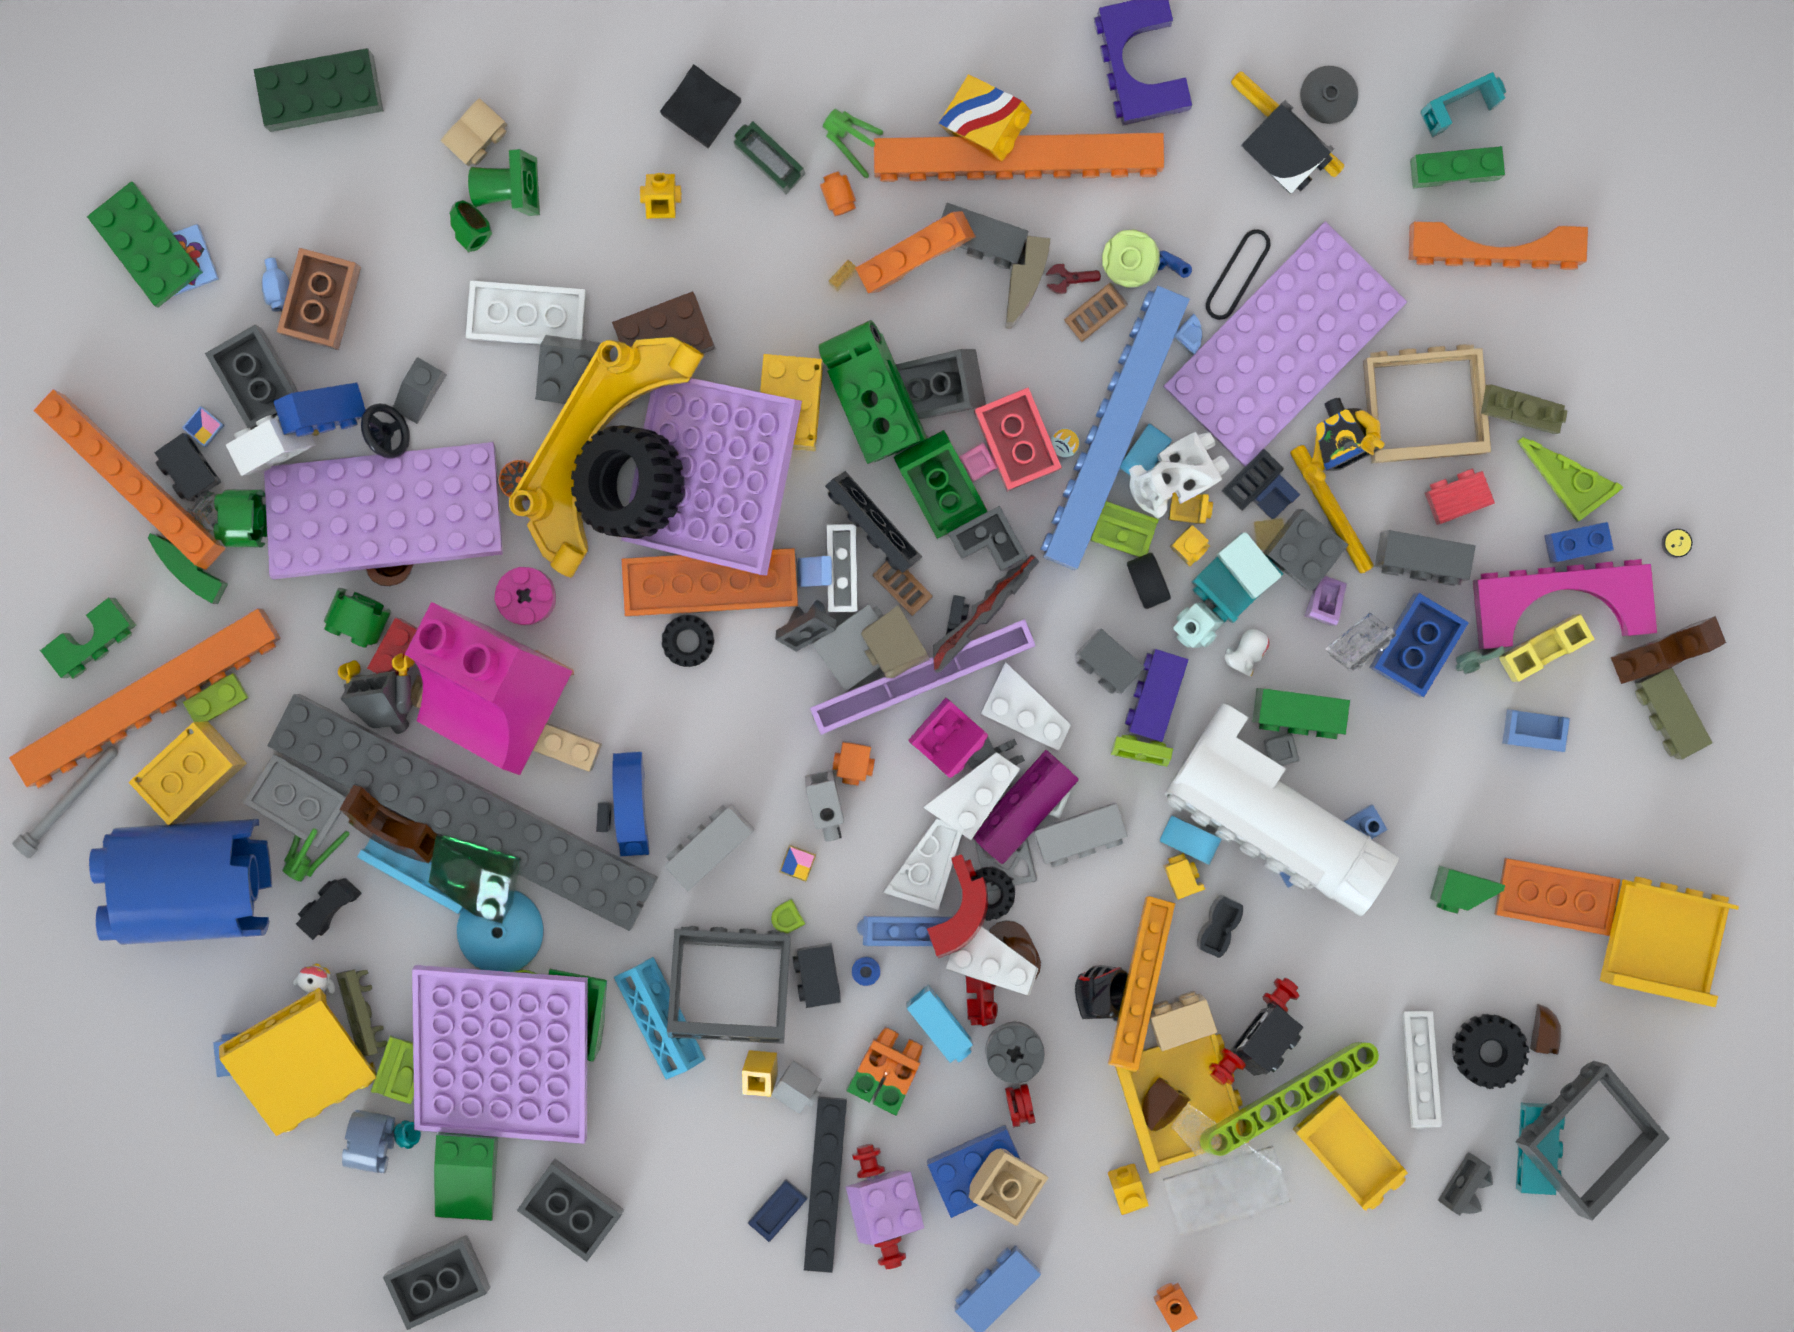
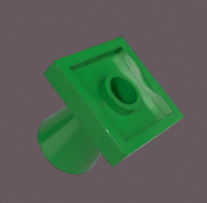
[468,149,540,216]

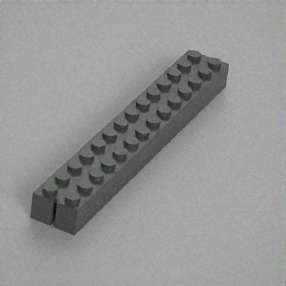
[267,694,658,931]

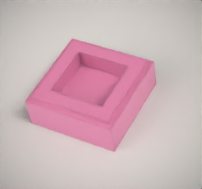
[959,443,997,482]

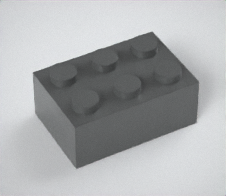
[205,325,298,430]
[1374,530,1476,586]
[517,1159,624,1262]
[383,1235,491,1330]

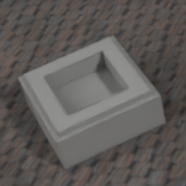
[1263,733,1300,766]

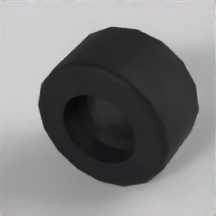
[1127,553,1171,609]

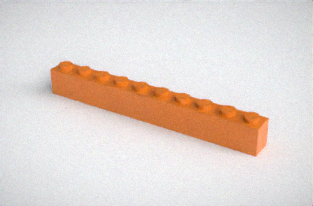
[874,133,1164,182]
[9,609,281,789]

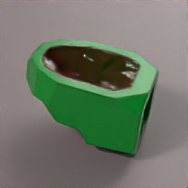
[449,200,492,253]

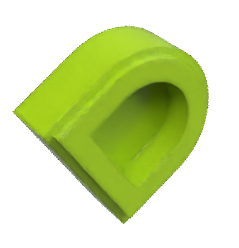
[771,898,806,933]

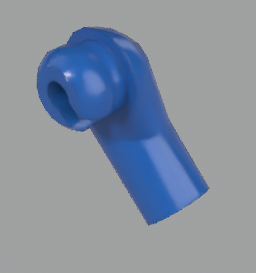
[1158,250,1192,278]

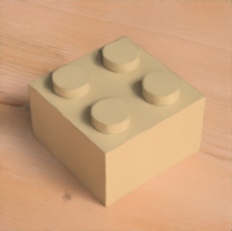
[1149,991,1218,1051]

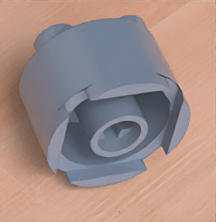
[342,1110,395,1174]

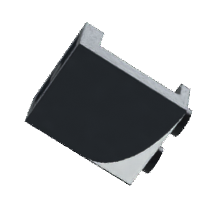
[1241,100,1334,194]

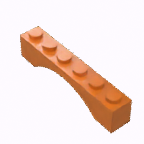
[1408,221,1588,270]

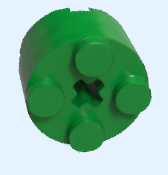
[214,489,268,548]
[324,588,391,648]

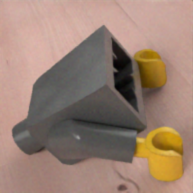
[338,653,415,734]

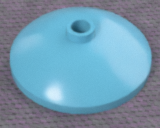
[457,887,544,972]

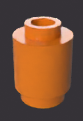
[820,171,856,217]

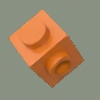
[832,742,875,786]
[1153,1283,1198,1332]

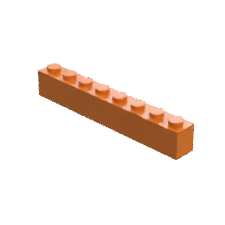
[33,389,226,569]

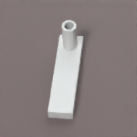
[1403,1011,1442,1129]

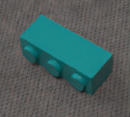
[1516,1102,1565,1195]

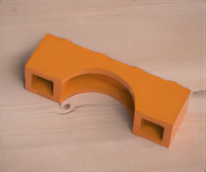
[855,211,976,294]

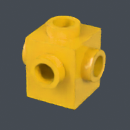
[640,173,682,219]

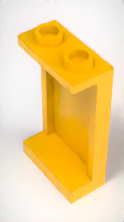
[1293,1091,1408,1211]

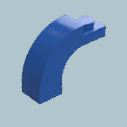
[612,752,649,857]

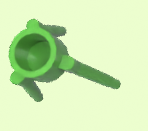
[822,108,883,178]
[282,828,349,882]

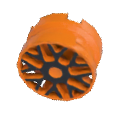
[499,460,530,501]

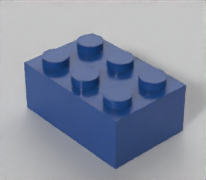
[1369,593,1469,697]
[927,1124,1021,1218]

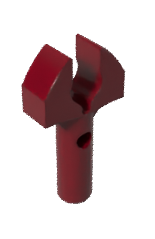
[1045,264,1101,294]

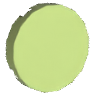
[1102,229,1160,288]

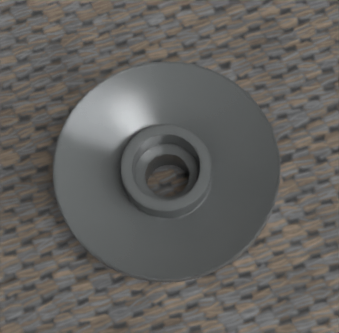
[1300,66,1358,124]

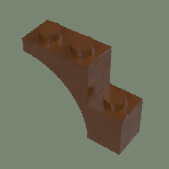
[1611,616,1726,684]

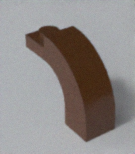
[339,785,442,864]

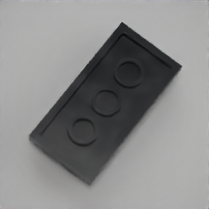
[825,471,922,573]

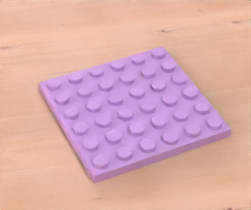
[621,378,802,575]
[412,965,588,1144]

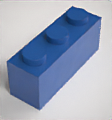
[274,382,366,437]

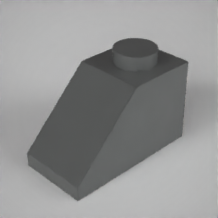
[393,357,447,424]

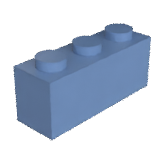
[954,1245,1041,1332]

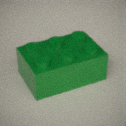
[1252,688,1350,739]

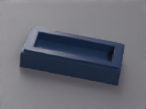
[748,1179,808,1242]

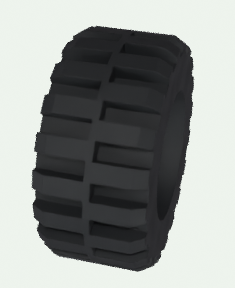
[571,425,685,539]

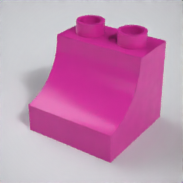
[405,602,573,775]

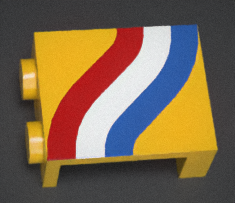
[938,74,1032,161]

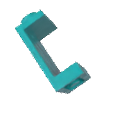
[1420,72,1506,138]
[1191,533,1284,623]

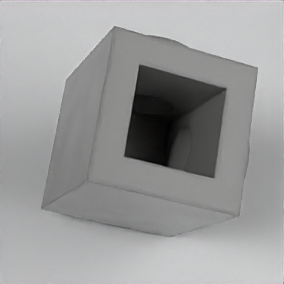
[772,1061,822,1114]

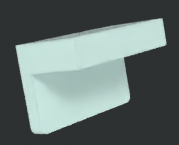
[1216,533,1281,599]

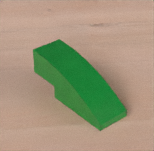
[148,533,228,604]

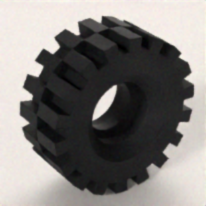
[1452,1014,1530,1089]

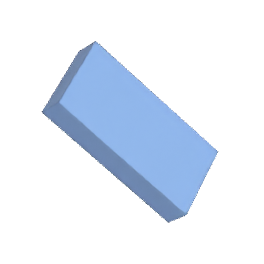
[798,556,832,587]

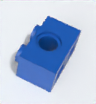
[1544,522,1614,563]

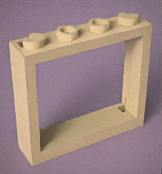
[1363,344,1491,464]

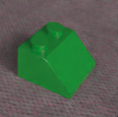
[1430,866,1505,914]

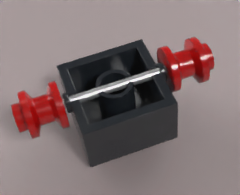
[1209,978,1304,1086]

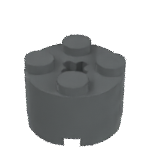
[985,1021,1045,1083]

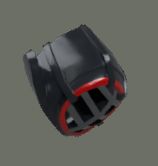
[1075,965,1128,1021]

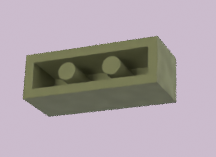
[1635,668,1713,760]

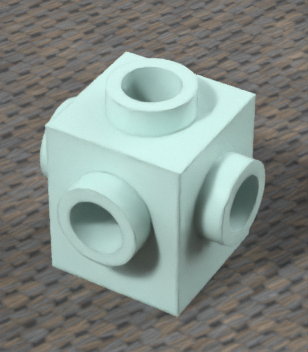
[1173,602,1224,648]

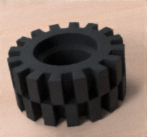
[661,615,714,667]
[972,867,1015,921]

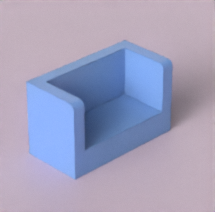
[1502,709,1570,752]

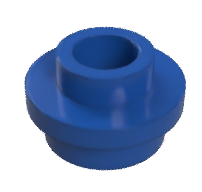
[852,957,880,986]

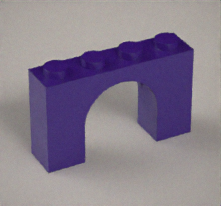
[1094,0,1192,126]

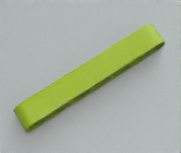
[1200,1042,1379,1156]

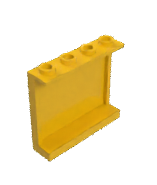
[1599,876,1739,1008]
[219,987,376,1136]
[1115,1034,1249,1173]

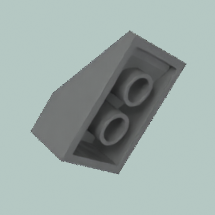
[896,349,986,419]

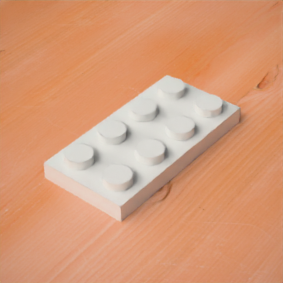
[466,281,586,345]

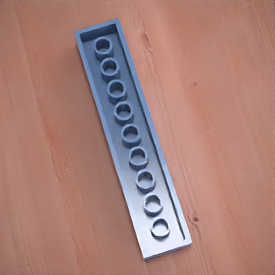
[1040,286,1190,571]

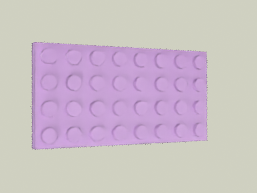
[1163,221,1407,467]
[264,442,503,579]

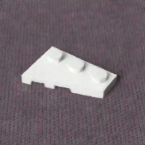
[883,818,962,910]

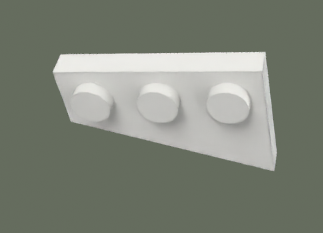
[981,662,1071,751]
[923,752,1020,840]
[946,927,1038,996]

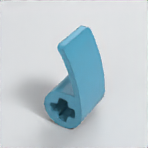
[1120,424,1172,476]
[1160,816,1222,865]

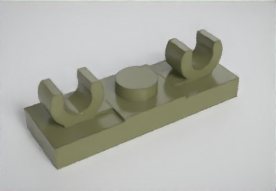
[1481,384,1568,434]
[336,969,387,1056]

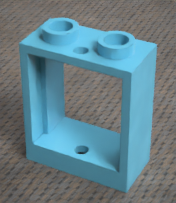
[906,985,973,1063]

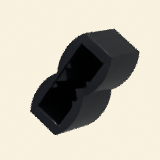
[1197,895,1243,958]

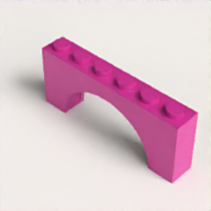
[1473,559,1657,649]

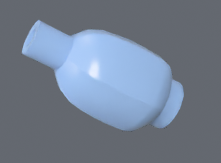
[262,258,290,312]

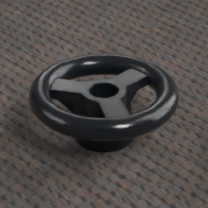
[361,403,410,459]

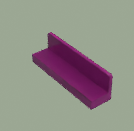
[973,750,1079,864]

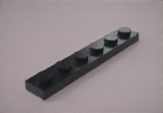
[804,1096,847,1273]

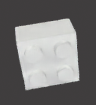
[226,415,316,476]

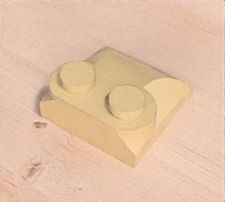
[969,1148,1049,1226]

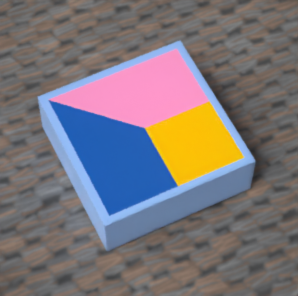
[182,406,225,447]

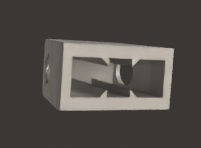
[805,770,844,841]

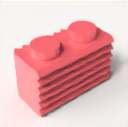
[1425,468,1495,525]

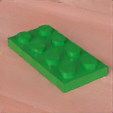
[87,181,203,308]

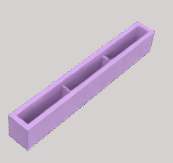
[810,619,1036,735]

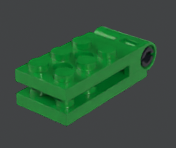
[818,320,928,464]

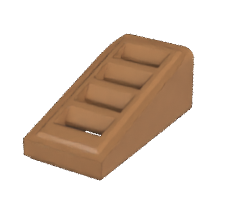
[1064,282,1128,342]
[872,561,933,616]

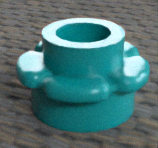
[394,1120,421,1149]

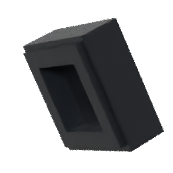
[596,802,612,832]

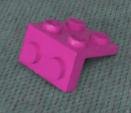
[908,697,988,778]

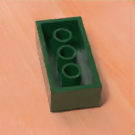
[253,48,384,132]

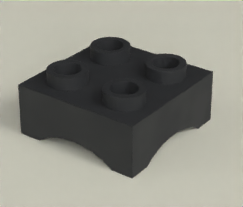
[660,64,742,148]
[296,878,362,940]

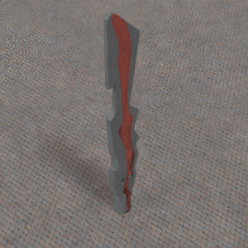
[933,555,1039,673]

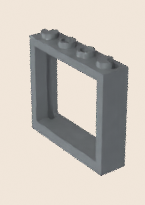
[667,926,791,1044]
[1515,1060,1670,1221]

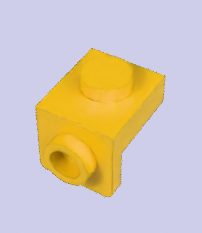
[1168,492,1213,524]
[1108,1164,1149,1215]

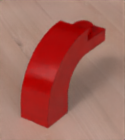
[927,854,988,958]

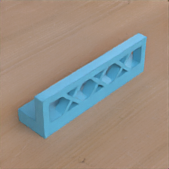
[357,839,477,914]
[614,957,706,1080]

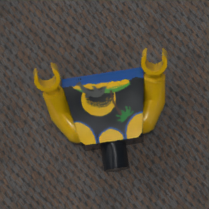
[1303,398,1385,484]

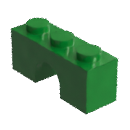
[1410,146,1505,189]
[40,597,137,679]

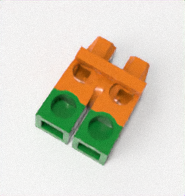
[846,1027,923,1116]

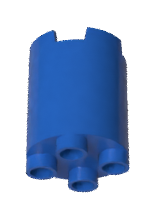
[89,819,272,945]

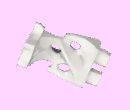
[1129,432,1229,519]

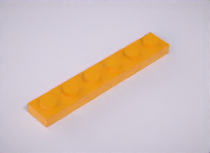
[1108,896,1175,1072]

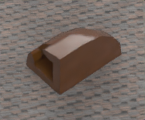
[1530,1004,1561,1055]
[1142,1077,1190,1131]

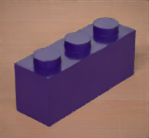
[1124,649,1189,742]

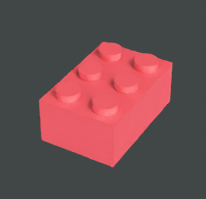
[974,387,1062,492]

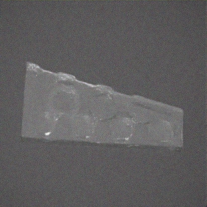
[1171,1103,1284,1219]

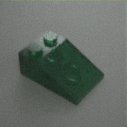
[429,834,521,924]

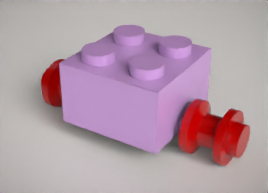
[846,1144,924,1269]

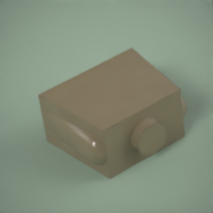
[861,605,930,678]

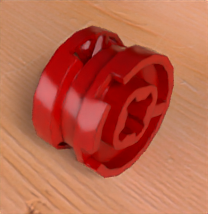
[1005,1083,1036,1128]

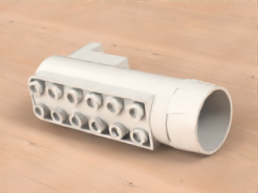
[1164,703,1399,917]

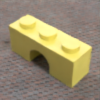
[1499,614,1595,682]

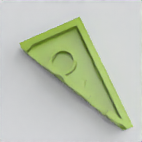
[1517,437,1623,522]

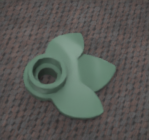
[1455,646,1505,674]

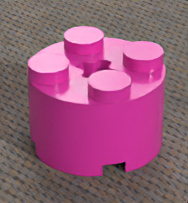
[494,567,556,625]

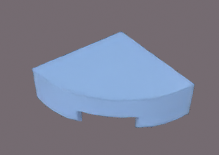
[1174,314,1202,355]

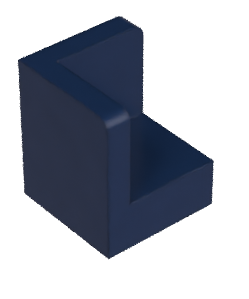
[1253,474,1301,519]

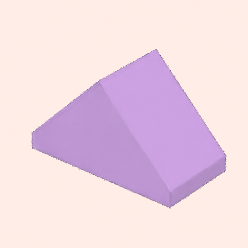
[1304,576,1347,626]

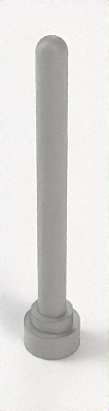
[12,746,118,858]

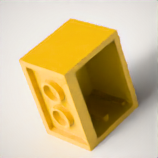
[760,354,823,451]
[128,721,247,825]

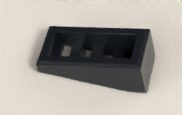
[1222,449,1284,511]

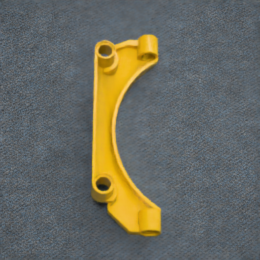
[509,337,704,578]

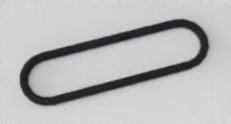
[1206,229,1271,320]

